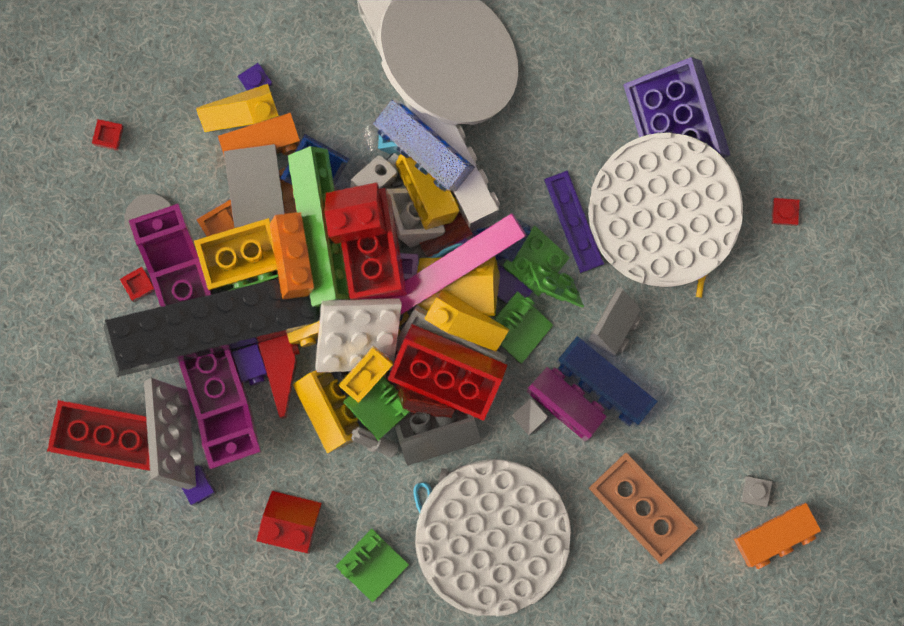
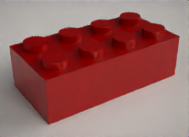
[341,188,407,300]
[388,324,508,421]
[47,400,150,471]

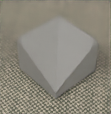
[511,398,548,436]

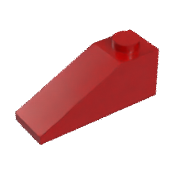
[258,335,300,419]

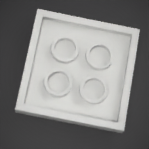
[315,299,402,372]

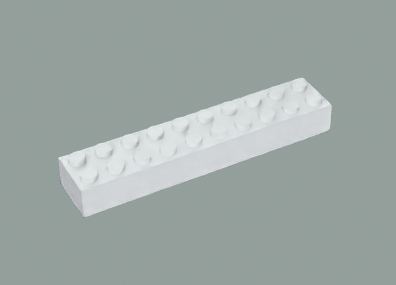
[357,0,500,232]

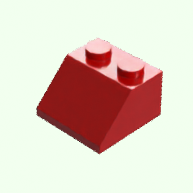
[325,182,386,244]
[256,491,322,554]

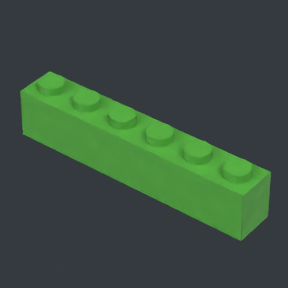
[288,146,351,307]

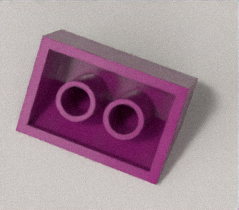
[526,367,607,442]

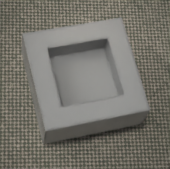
[741,476,772,507]

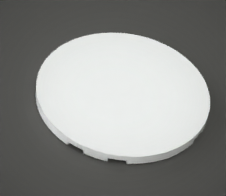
[377,0,518,125]
[589,133,743,287]
[415,459,571,616]

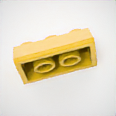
[194,218,277,291]
[417,256,500,316]
[292,370,359,453]

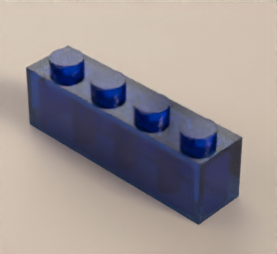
[373,100,475,191]
[556,336,658,427]

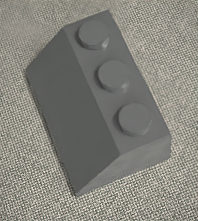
[395,398,481,466]

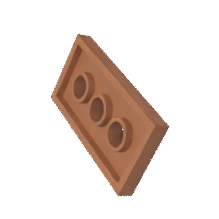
[588,453,698,564]

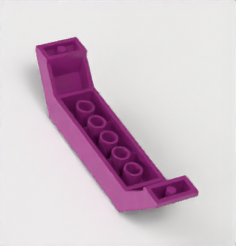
[128,204,261,469]

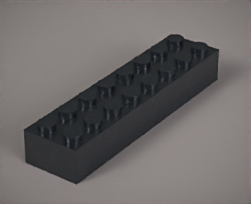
[103,279,321,377]

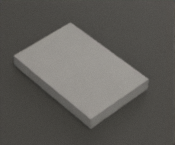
[224,144,285,228]

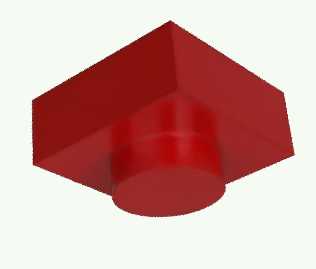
[92,119,124,151]
[771,198,800,226]
[120,267,155,302]

